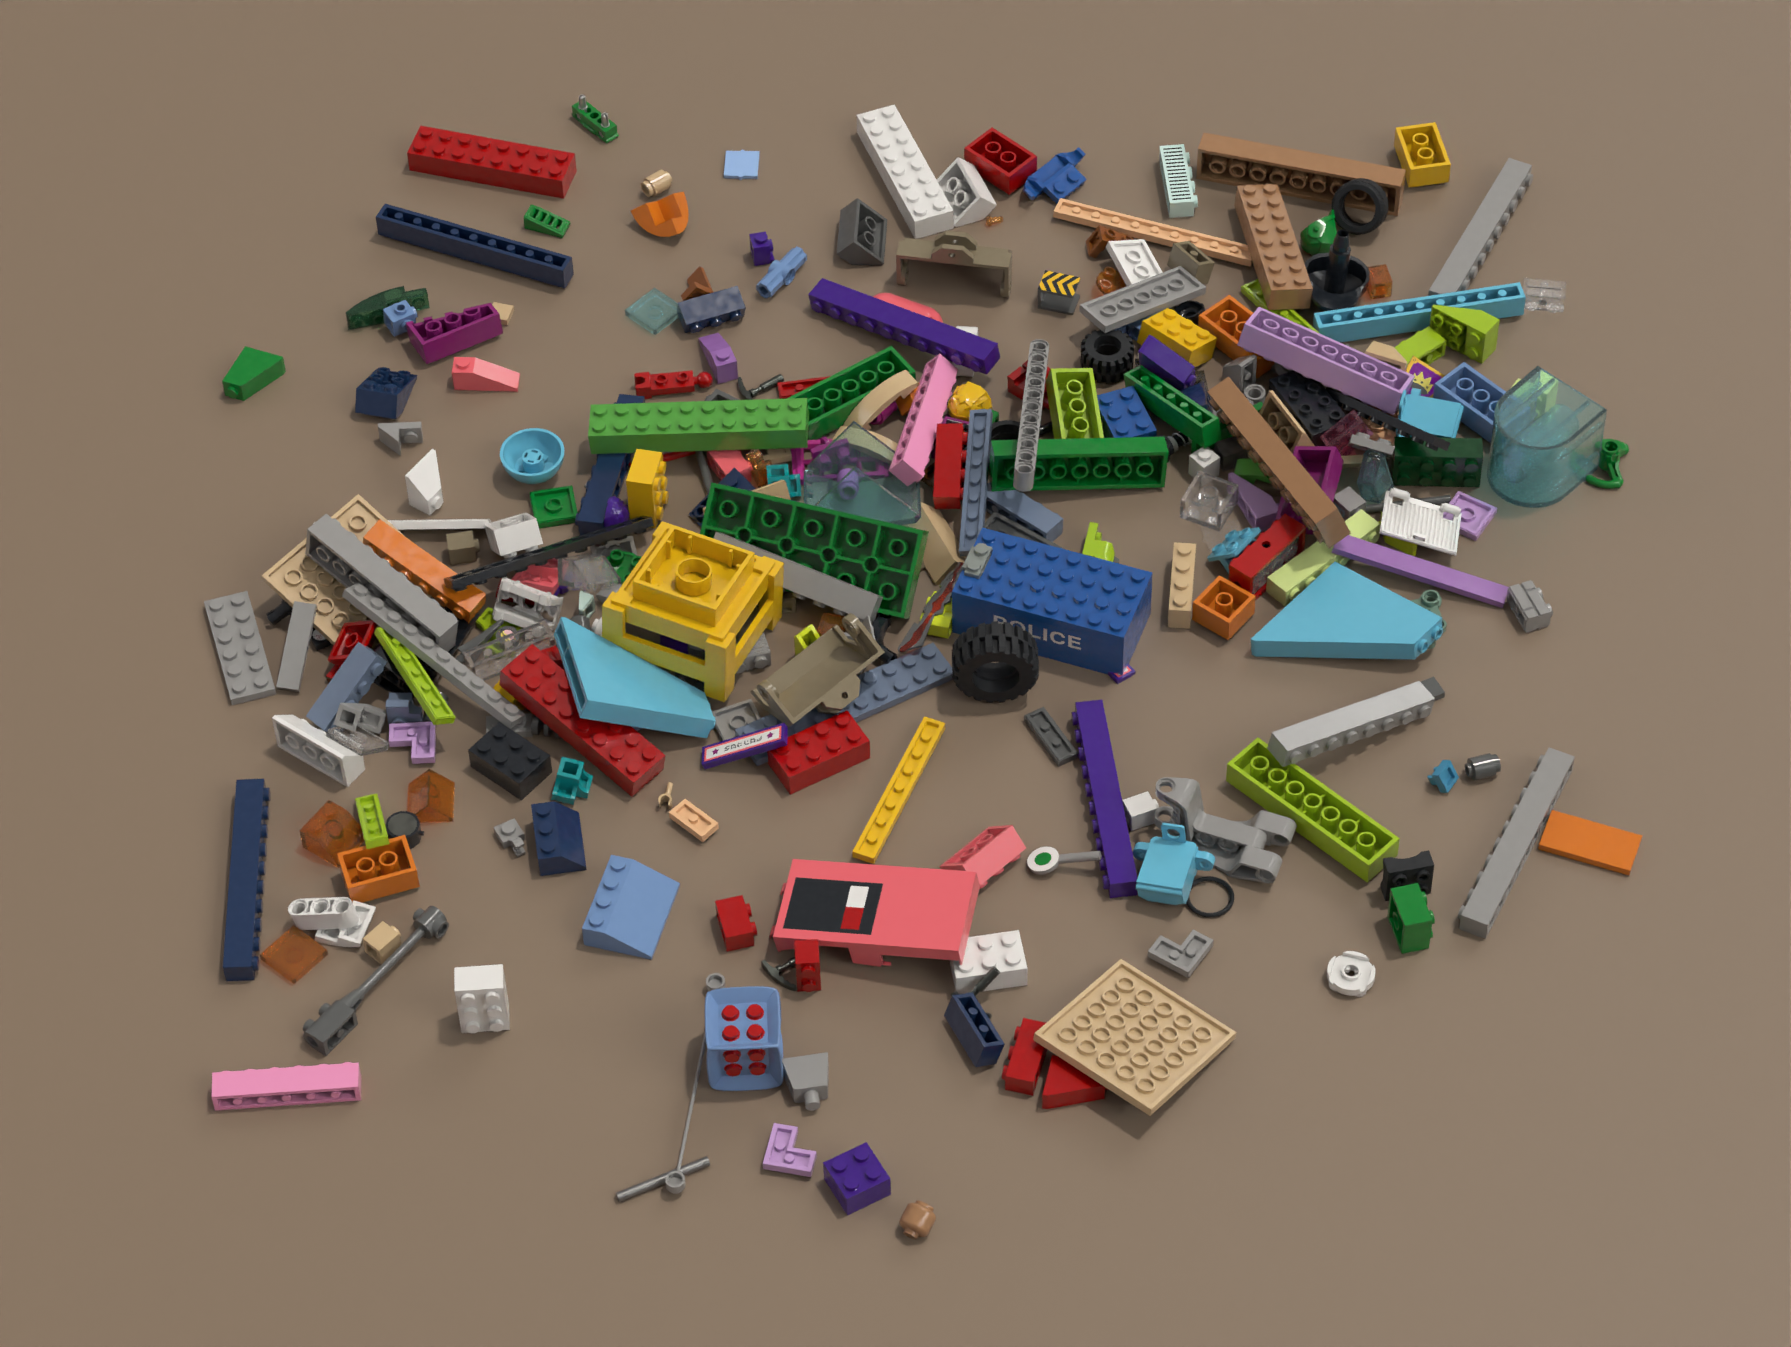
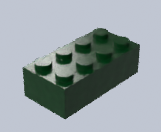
[1391,437,1483,487]

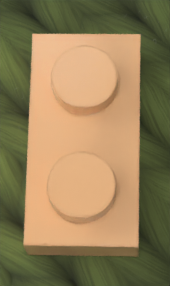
[669,799,719,842]

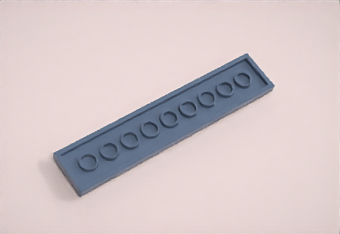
[735,643,953,766]

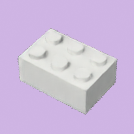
[484,513,543,558]
[949,930,1027,994]
[454,964,510,1033]

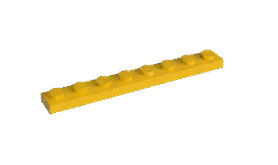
[852,716,945,864]

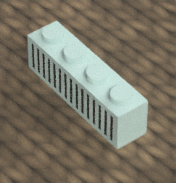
[1159,144,1198,218]

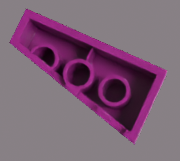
[406,303,503,364]

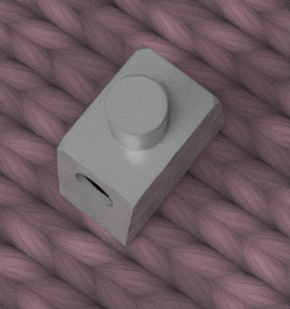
[782,1052,829,1111]

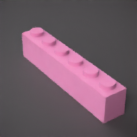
[211,1062,361,1111]

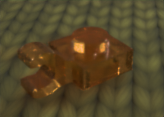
[746,450,773,488]

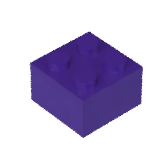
[823,1142,891,1215]

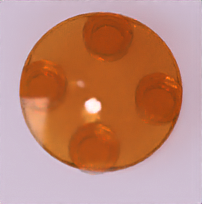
[1096,267,1127,295]

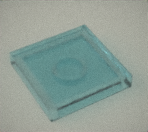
[625,287,678,335]

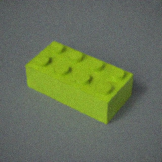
[1045,368,1104,439]

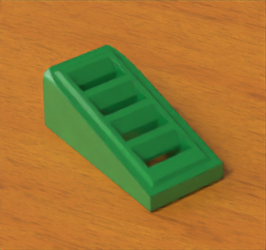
[523,205,571,238]

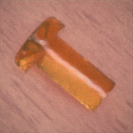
[986,216,1003,227]

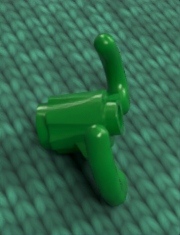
[1586,439,1629,489]

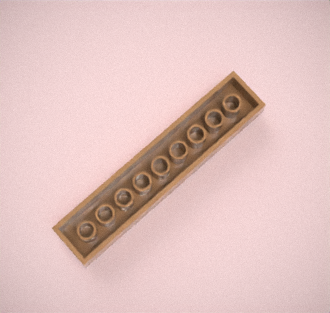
[1196,133,1406,216]
[1207,376,1351,548]

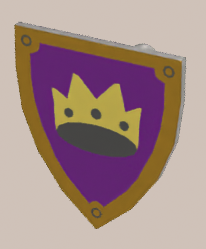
[1405,356,1445,398]

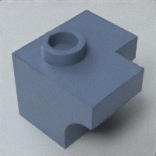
[385,693,424,724]

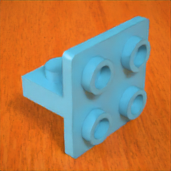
[1207,527,1261,574]

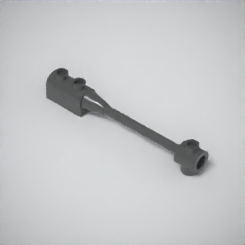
[303,906,449,1056]

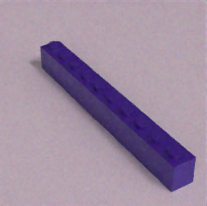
[808,278,1000,375]
[1071,700,1138,898]

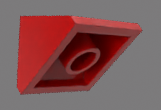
[328,620,378,666]

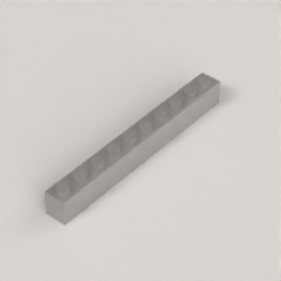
[1428,158,1533,296]
[1457,747,1575,939]

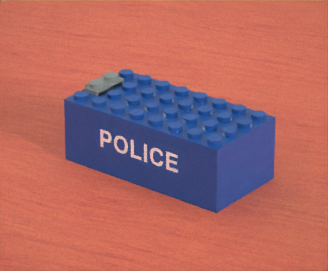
[952,528,1153,675]

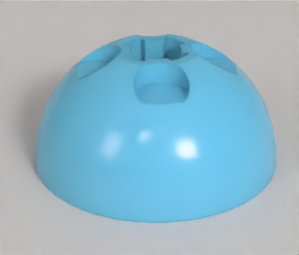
[500,428,564,484]

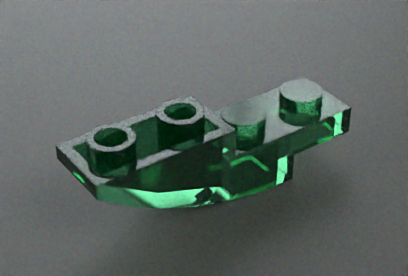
[346,286,430,330]

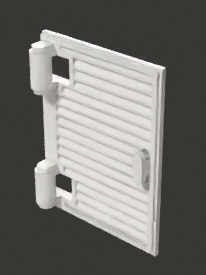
[1379,488,1462,556]

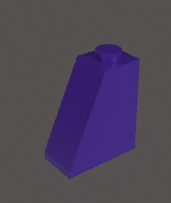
[1138,335,1197,390]

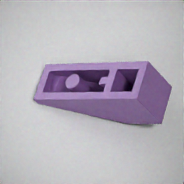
[698,333,738,384]

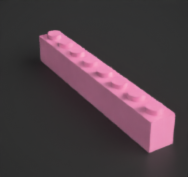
[889,354,958,486]

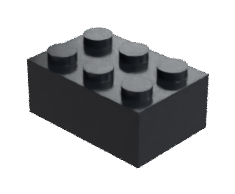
[468,722,552,801]

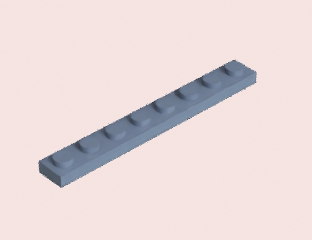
[959,409,993,556]

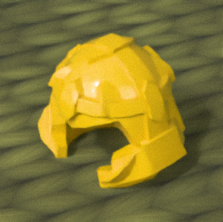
[947,381,992,422]

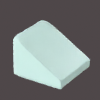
[579,590,596,618]

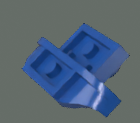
[1023,147,1087,204]

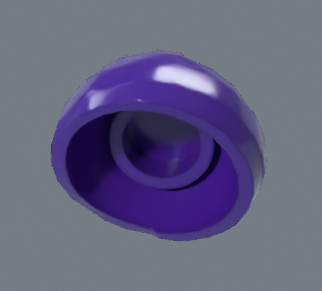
[604,496,629,527]

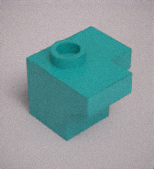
[766,464,801,498]
[551,757,593,805]

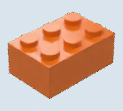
[337,835,420,903]

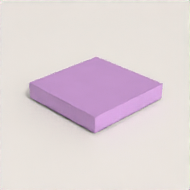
[1443,491,1497,541]

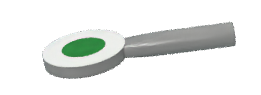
[1027,847,1101,875]

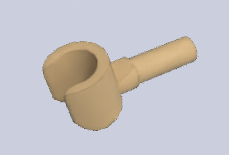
[658,782,673,809]

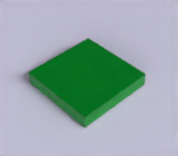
[529,485,578,528]

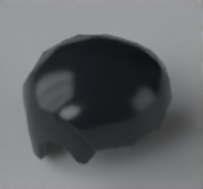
[1174,300,1205,326]

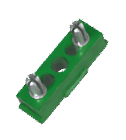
[571,94,619,143]

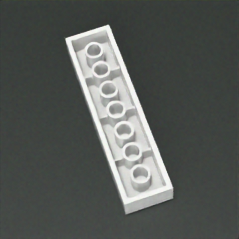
[857,104,954,239]

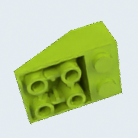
[1430,305,1500,364]

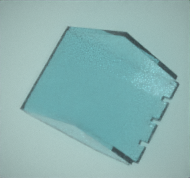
[804,421,921,525]

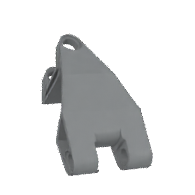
[1154,777,1297,883]

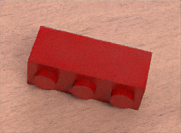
[1002,1018,1048,1096]

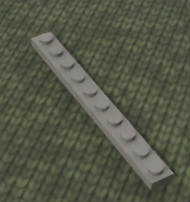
[342,582,526,728]

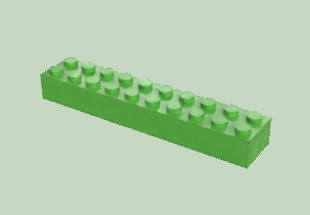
[588,398,809,454]

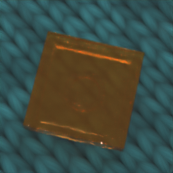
[260,925,328,984]

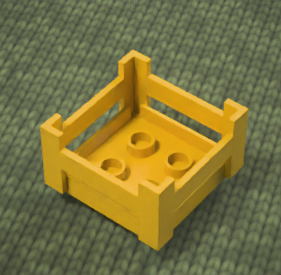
[602,521,784,702]

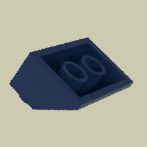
[531,801,587,876]

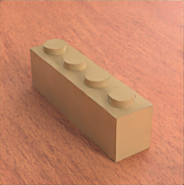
[1168,542,1196,629]

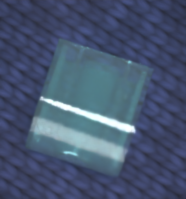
[1487,366,1607,508]

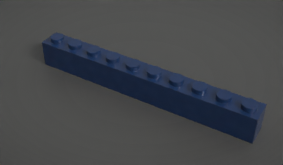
[376,204,574,288]
[223,779,271,981]

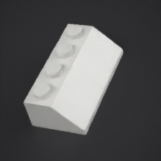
[272,715,365,787]

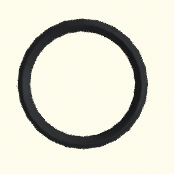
[1186,876,1234,917]

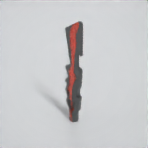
[898,562,964,652]

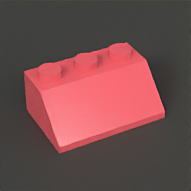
[939,825,1026,889]

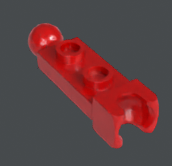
[634,370,713,399]

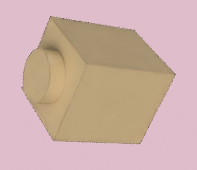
[362,921,401,965]

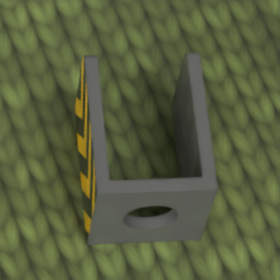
[1038,270,1080,315]

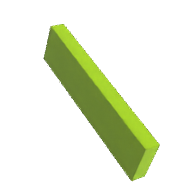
[355,793,390,849]

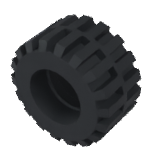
[1080,329,1134,384]

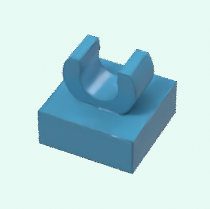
[1427,760,1459,793]

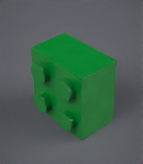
[1387,883,1435,954]

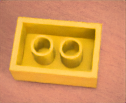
[1394,122,1451,188]
[1137,308,1217,367]
[626,449,669,528]

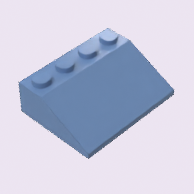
[582,855,680,960]

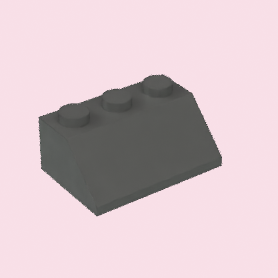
[837,198,887,266]

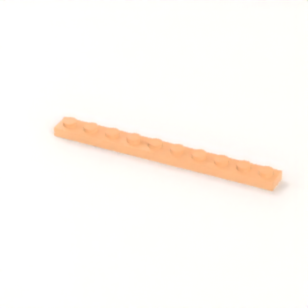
[1053,198,1253,267]

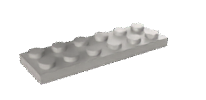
[1079,266,1206,333]
[204,591,276,705]

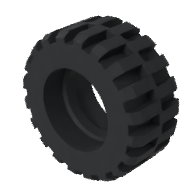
[952,621,1039,703]

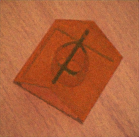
[407,769,455,823]

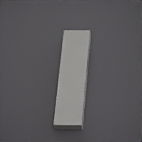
[276,601,317,692]

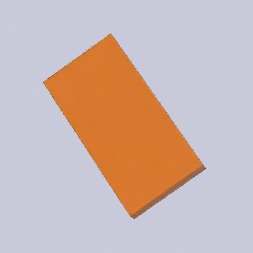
[1538,810,1642,875]

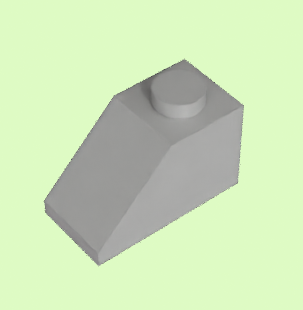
[1222,354,1257,393]

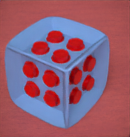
[704,986,783,1091]

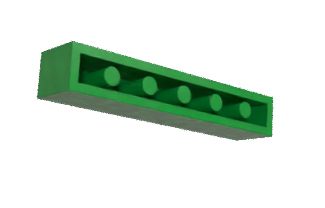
[1124,365,1222,449]

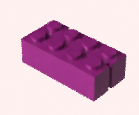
[1275,446,1344,535]

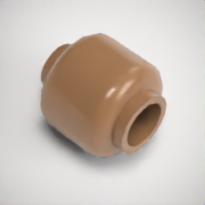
[899,1200,936,1240]

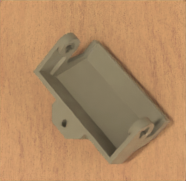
[896,230,1012,297]
[750,613,884,728]

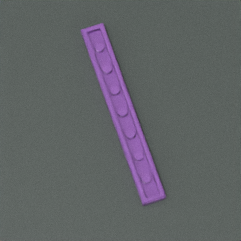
[1332,535,1509,608]

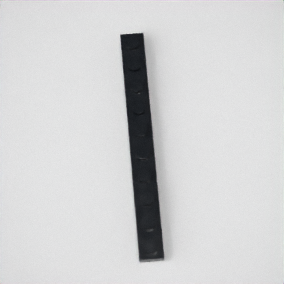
[444,515,654,592]

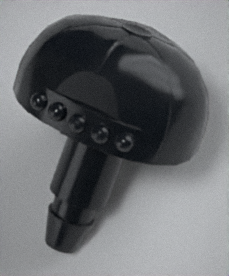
[1305,230,1370,311]

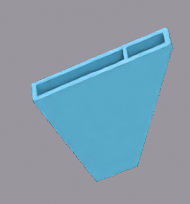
[1251,562,1443,660]
[554,617,716,738]

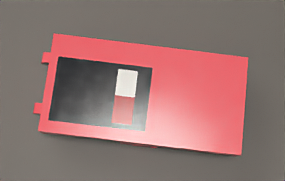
[769,859,980,967]

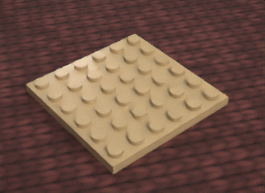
[262,494,435,651]
[1033,959,1237,1116]

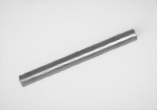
[616,1156,710,1202]

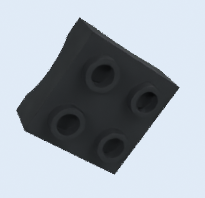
[1380,850,1434,901]

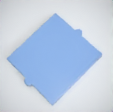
[724,149,760,180]

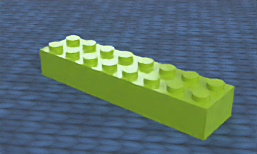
[1226,737,1400,883]

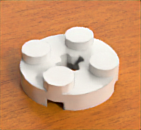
[1327,951,1375,997]

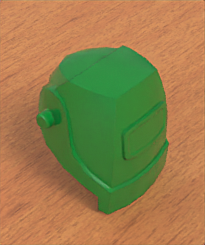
[1300,210,1337,255]

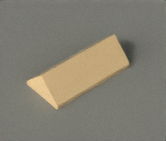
[899,501,967,586]

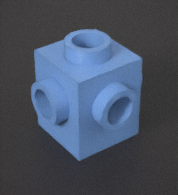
[383,300,418,337]

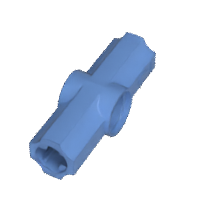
[756,246,807,299]

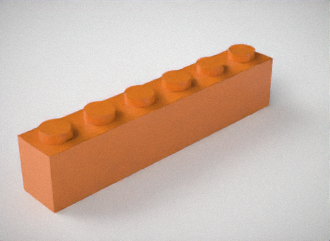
[363,519,486,623]

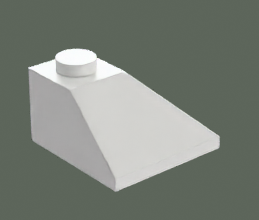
[405,449,443,516]

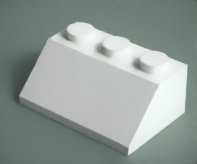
[937,157,997,227]

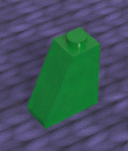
[222,346,286,401]

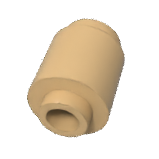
[641,169,672,197]

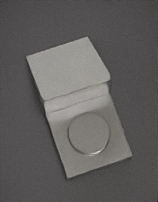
[378,422,423,455]

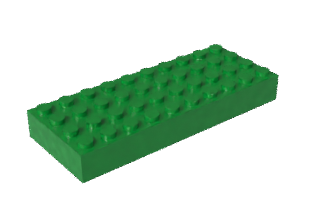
[700,482,929,619]

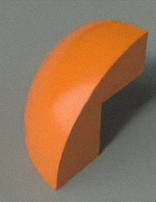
[630,191,689,237]

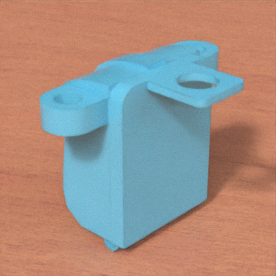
[1396,388,1464,438]
[1132,823,1215,905]

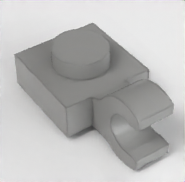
[494,818,526,857]

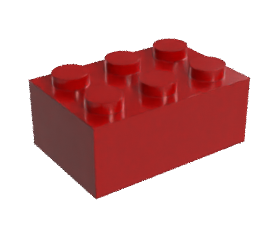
[964,127,1037,195]

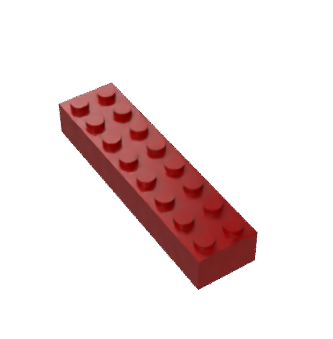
[407,125,577,199]
[499,644,665,797]

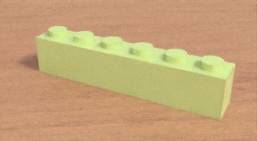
[1266,509,1380,606]

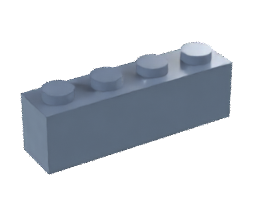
[986,482,1063,542]
[306,642,387,736]

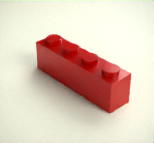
[933,423,968,509]

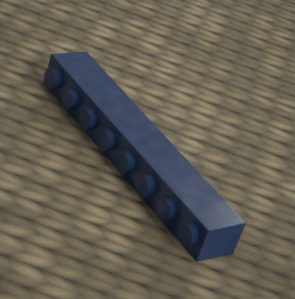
[575,394,645,535]

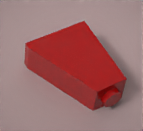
[1042,1055,1109,1109]

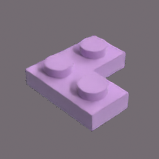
[389,722,436,764]
[763,1123,817,1177]

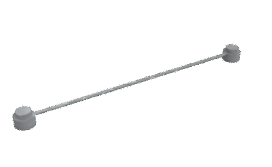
[665,973,725,1194]

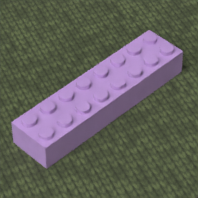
[1237,307,1415,415]

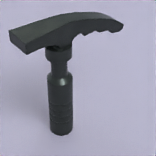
[738,374,784,400]
[761,956,796,991]
[951,966,1000,1018]

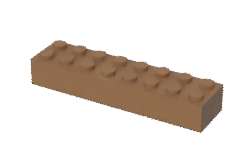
[1234,184,1313,310]

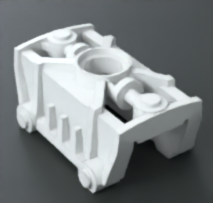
[492,576,564,636]

